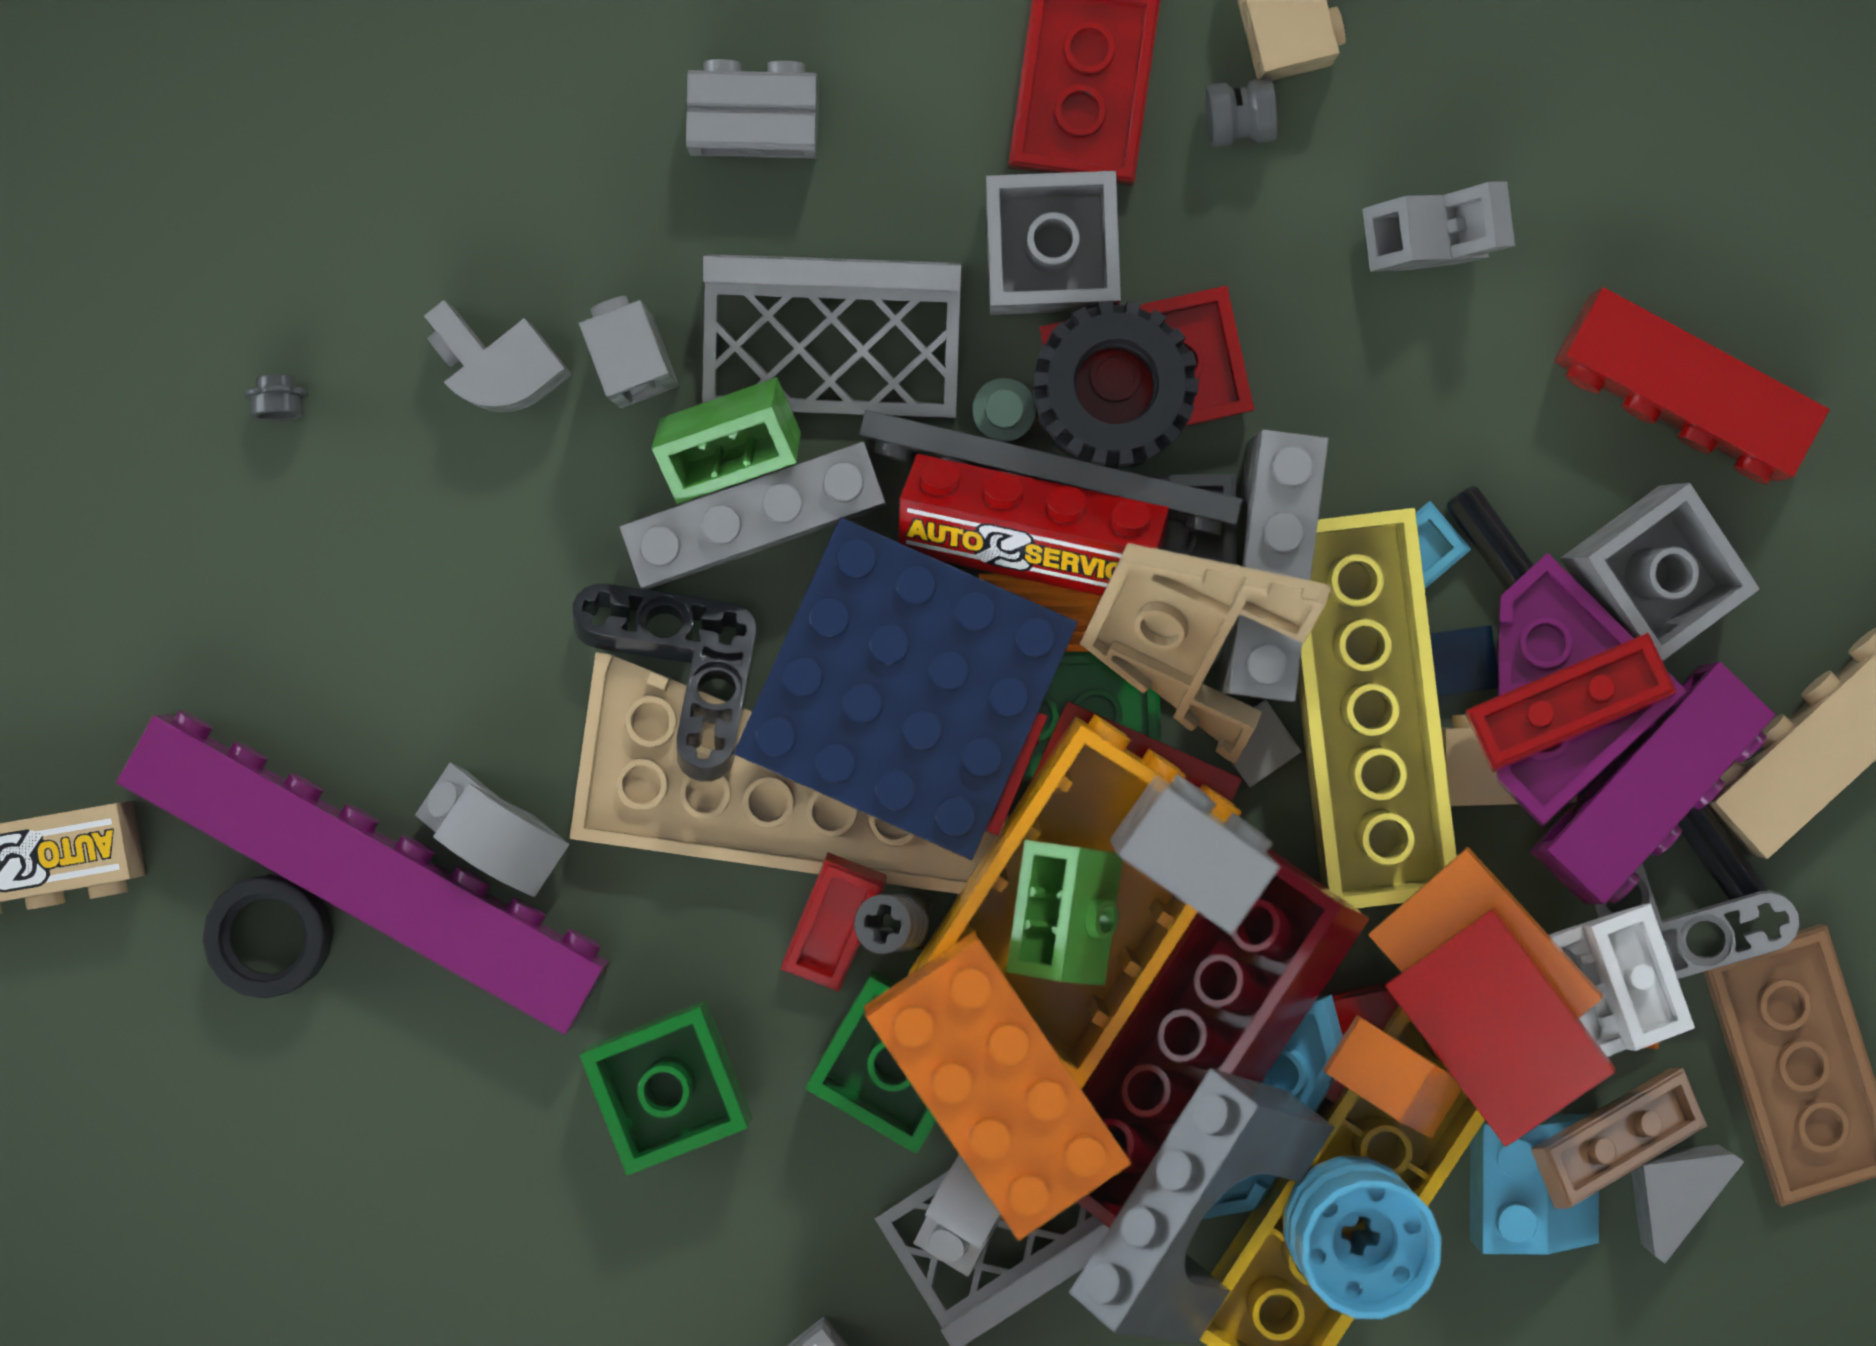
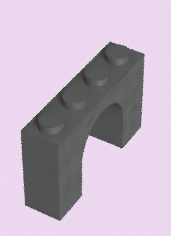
[1069,1068,1335,1345]

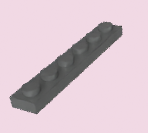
[859,410,1244,537]

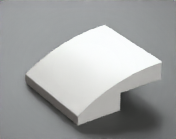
[1549,904,1695,1057]

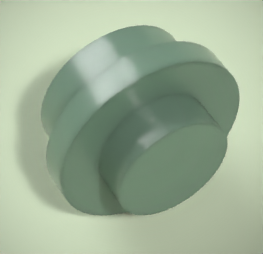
[972,378,1036,442]

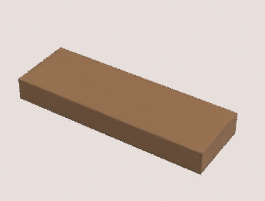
[1531,1068,1707,1209]

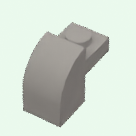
[1362,182,1515,272]
[424,300,572,412]
[415,762,570,897]
[913,1154,1002,1277]

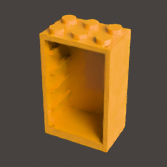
[908,714,1242,1089]

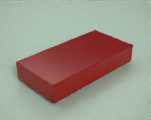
[780,852,887,992]

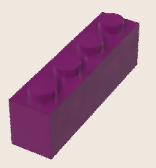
[1529,661,1776,904]

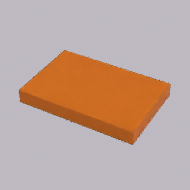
[1368,847,1603,1019]

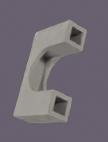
[1215,430,1328,702]

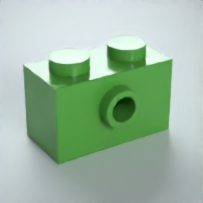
[651,377,801,504]
[1006,840,1123,986]

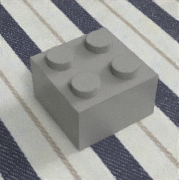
[985,171,1121,315]
[1560,483,1760,661]
[1110,774,1280,935]

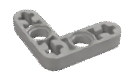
[1594,863,1800,979]

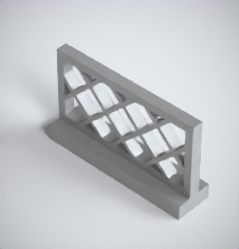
[702,254,961,418]
[875,1171,1109,1346]

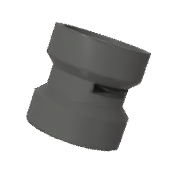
[1205,78,1278,148]

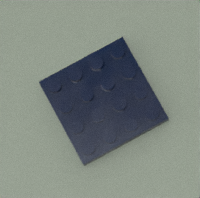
[733,517,1078,861]

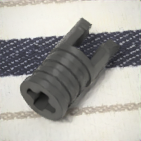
[854,893,933,954]

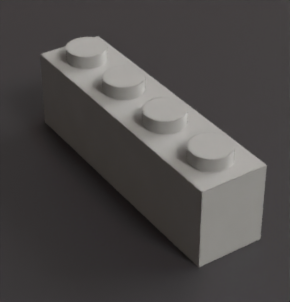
[619,441,887,590]

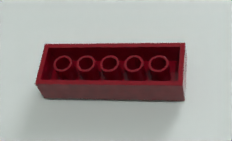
[1076,848,1370,1228]

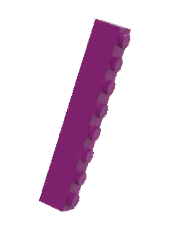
[116,710,610,1035]

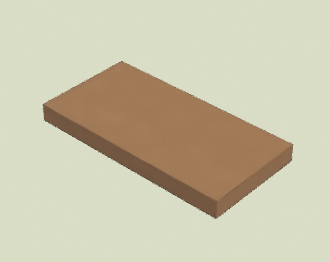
[1703,924,1876,1207]

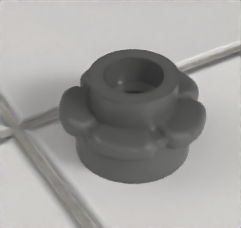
[244,374,309,421]

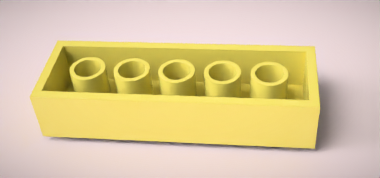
[1297,508,1457,909]

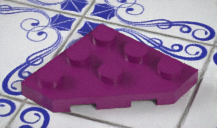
[1496,553,1687,828]

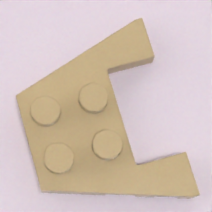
[1080,543,1332,764]

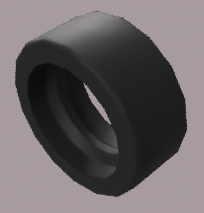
[202,874,333,999]

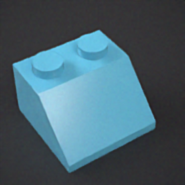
[1470,1114,1599,1255]

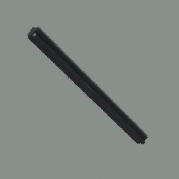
[1447,486,1768,900]

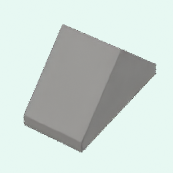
[1631,1144,1744,1263]

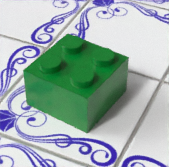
[804,969,937,1155]
[579,999,753,1176]

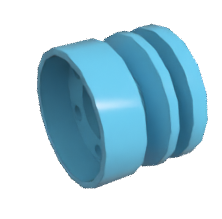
[1283,1156,1441,1319]

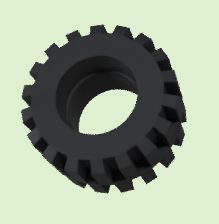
[1032,300,1199,469]

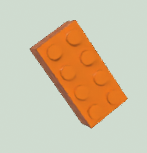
[864,931,1131,1240]

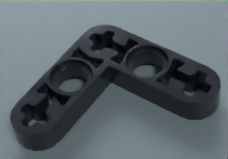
[573,584,756,782]

